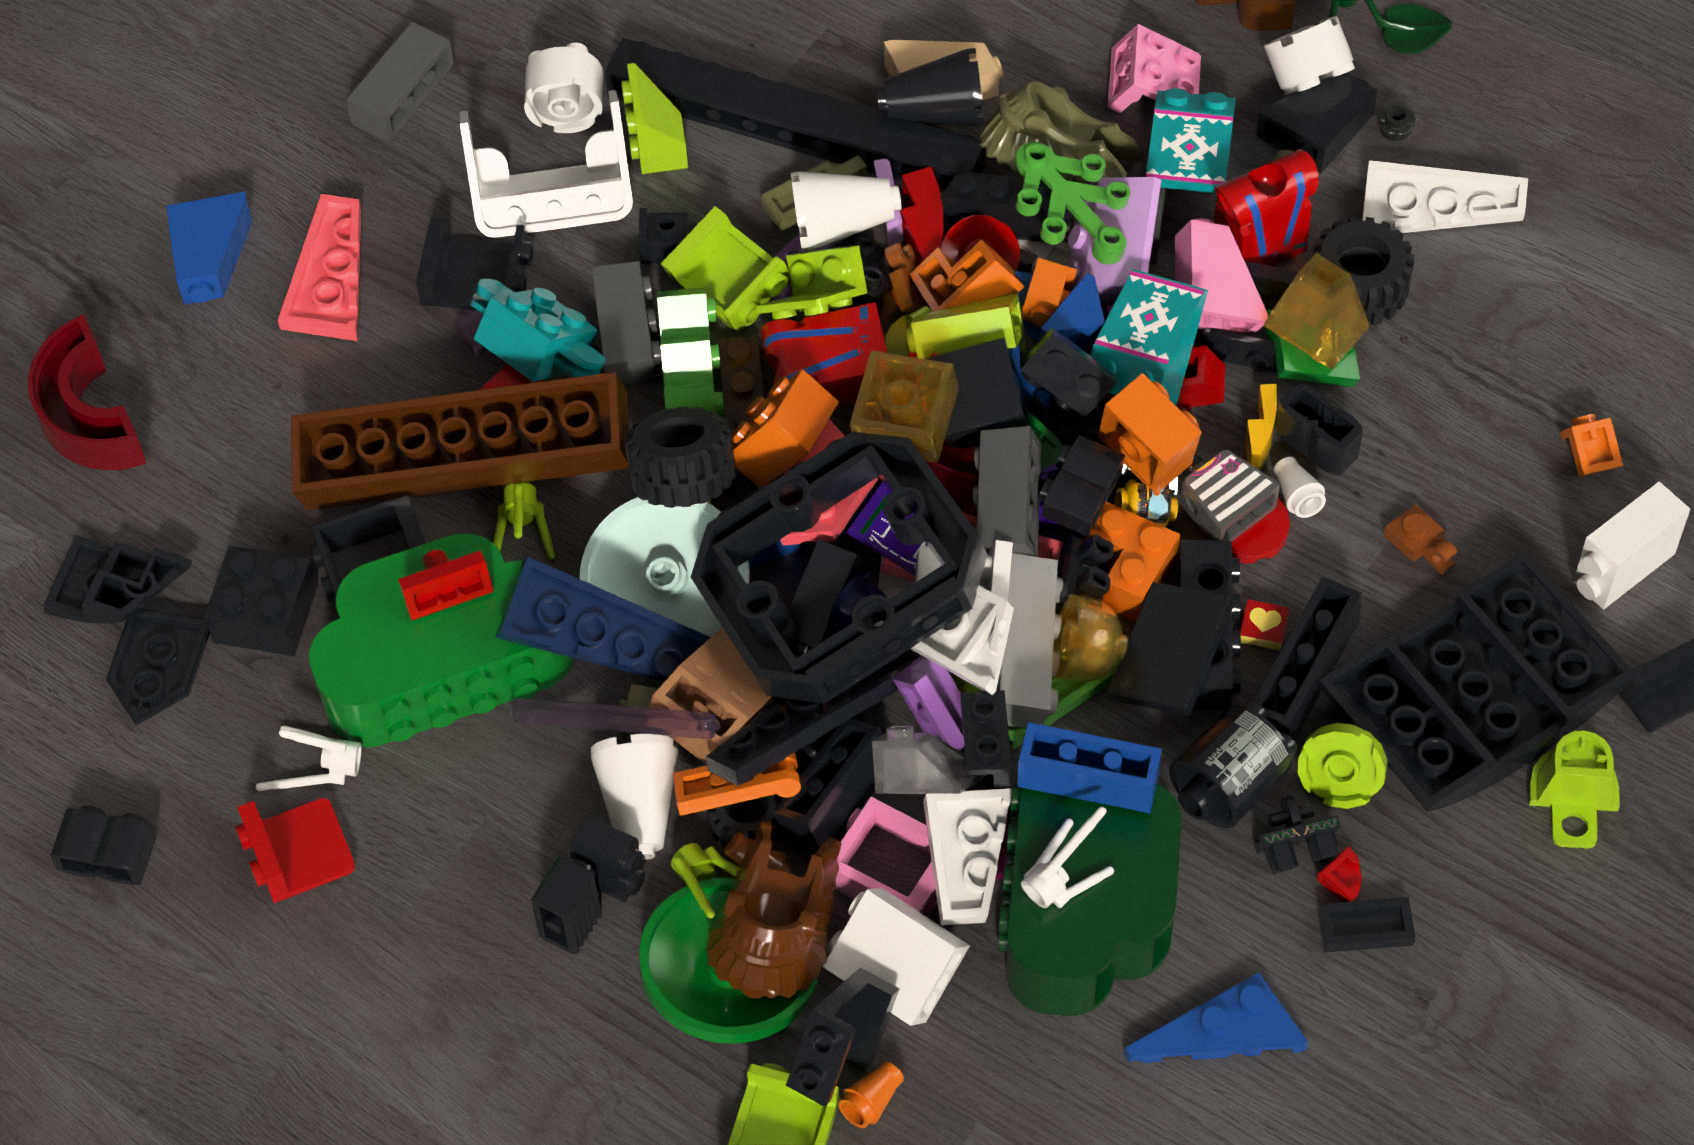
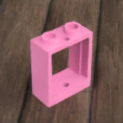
[835,797,937,918]

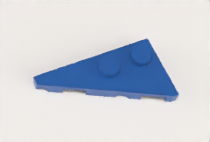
[1124,973,1308,1063]

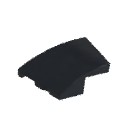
[43,535,192,624]

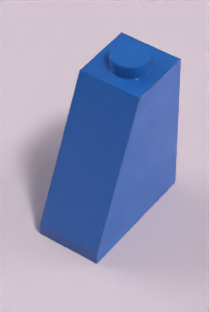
[166,192,252,304]

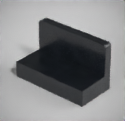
[1619,638,1694,733]

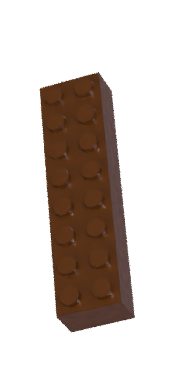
[291,372,629,510]

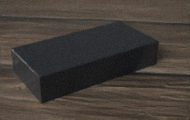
[1318,897,1416,952]

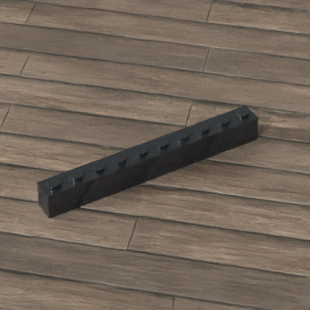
[604,38,985,194]

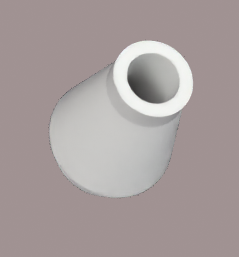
[1274,457,1326,518]

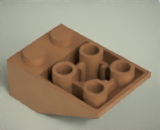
[645,628,776,765]

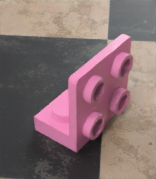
[1107,24,1201,114]

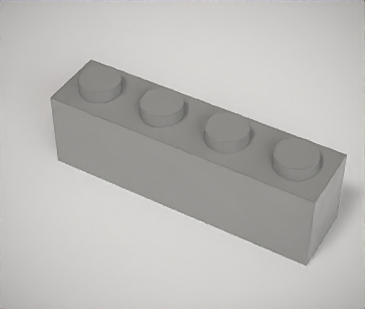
[996,553,1063,728]

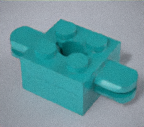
[470,279,606,382]

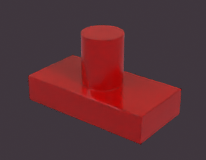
[398,550,494,621]

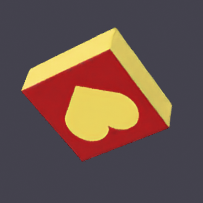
[1240,599,1290,651]

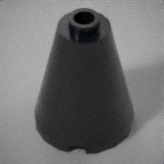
[877,48,985,127]

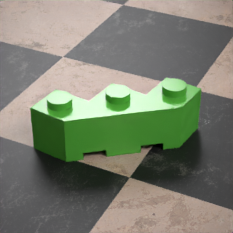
[657,287,724,417]

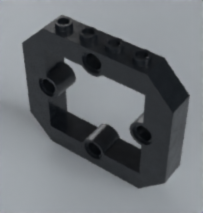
[691,432,987,704]

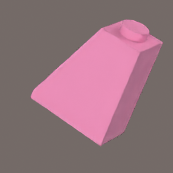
[1175,218,1268,336]

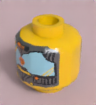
[1114,478,1178,528]

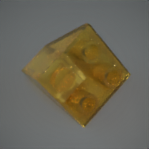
[1263,253,1369,370]

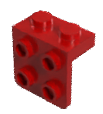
[235,798,355,903]

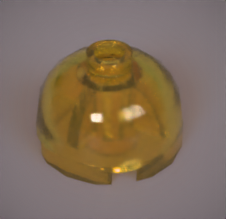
[1053,594,1128,682]

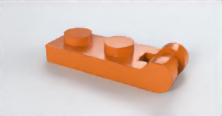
[673,752,801,816]

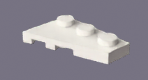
[923,788,1012,926]

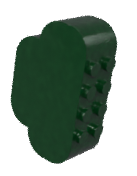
[998,783,1182,1016]

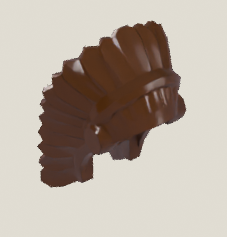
[706,820,842,999]

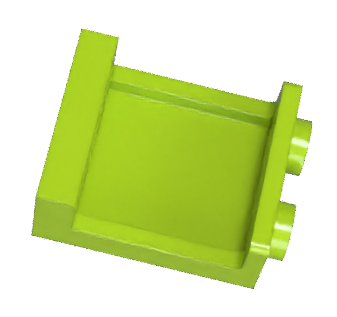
[661,206,790,334]
[728,1063,839,1145]

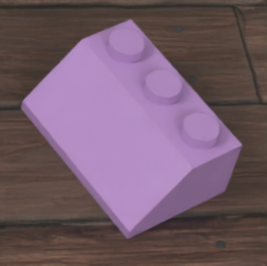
[1066,177,1161,312]

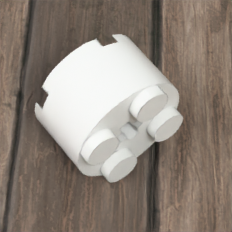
[1263,15,1355,95]
[524,43,603,133]

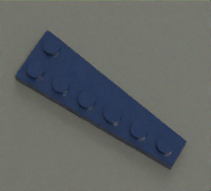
[495,556,711,682]

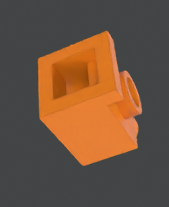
[1022,258,1077,327]

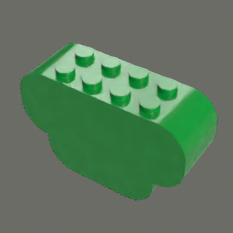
[309,533,574,748]

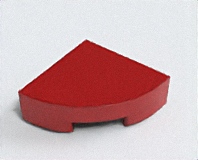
[1316,846,1362,902]

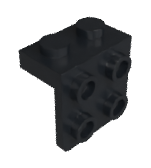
[1019,327,1117,418]

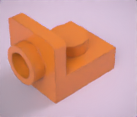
[1560,414,1623,477]

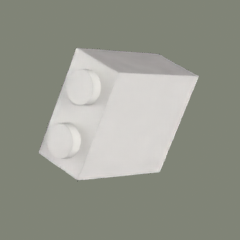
[1573,482,1690,610]
[823,888,970,1026]

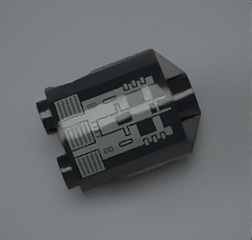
[1169,701,1298,829]

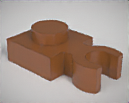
[885,242,931,313]

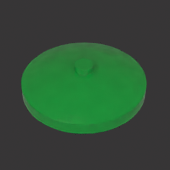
[639,877,819,1044]

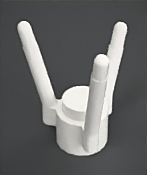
[256,725,362,791]
[1021,807,1114,909]

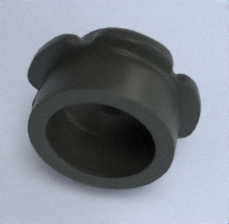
[1377,105,1416,141]

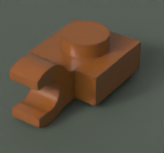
[1384,504,1457,575]

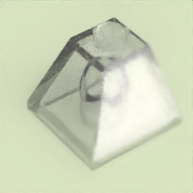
[872,725,987,794]

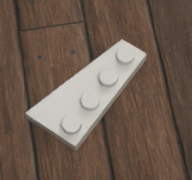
[1362,160,1528,233]

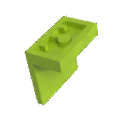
[756,245,867,319]

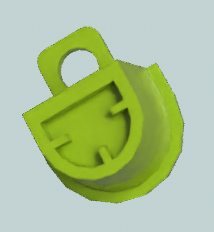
[1529,730,1620,849]

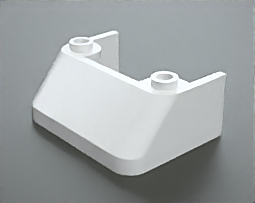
[460,90,633,238]

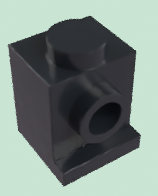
[638,208,696,264]

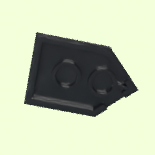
[106,608,210,725]

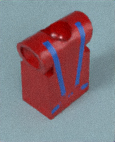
[1213,149,1319,266]
[760,302,892,410]

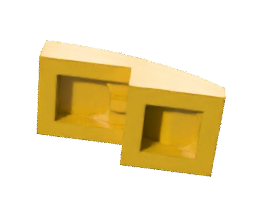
[1245,384,1277,471]

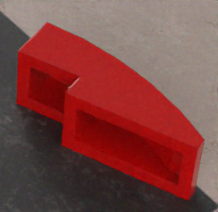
[900,166,944,267]

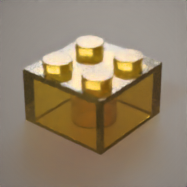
[850,350,959,462]

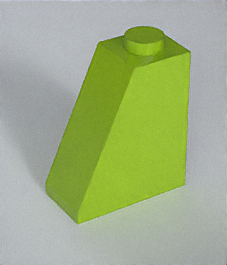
[907,293,1025,363]

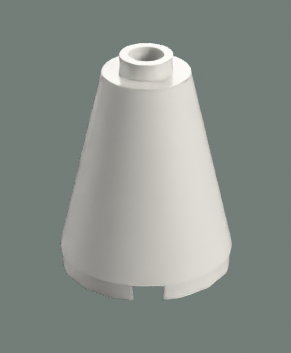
[791,171,901,252]
[591,734,678,860]

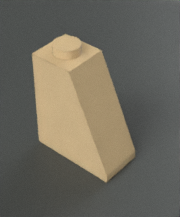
[884,40,1003,122]

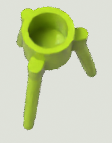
[493,482,556,560]
[671,843,741,919]

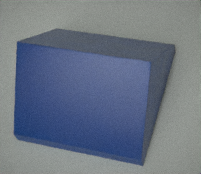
[1040,273,1105,355]

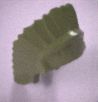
[979,81,1144,184]

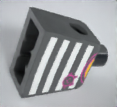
[1180,450,1280,541]

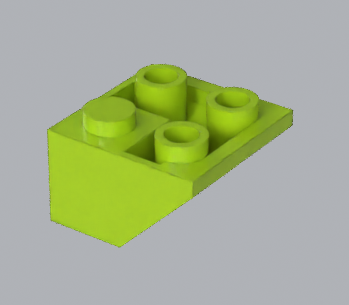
[621,63,688,174]

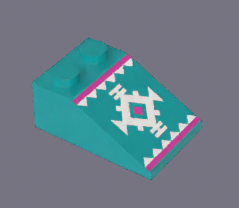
[1146,88,1236,193]
[1090,269,1209,406]

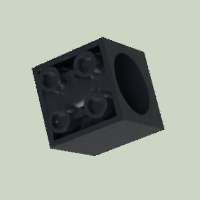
[919,338,1030,449]

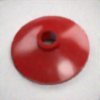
[942,215,1020,271]

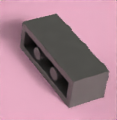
[346,22,454,142]
[591,261,662,386]
[972,426,1041,557]

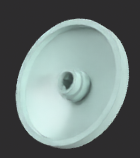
[579,497,750,637]

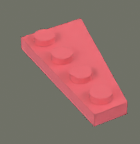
[278,194,361,341]

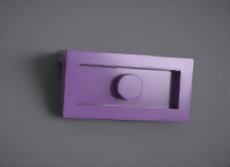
[893,655,964,754]

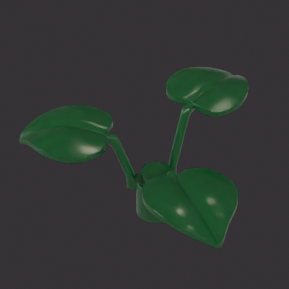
[1320,0,1452,81]

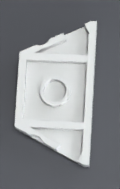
[873,585,1014,696]

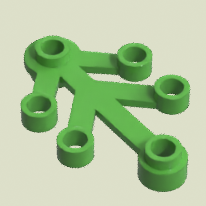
[1015,142,1131,265]

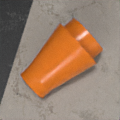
[839,1061,904,1128]

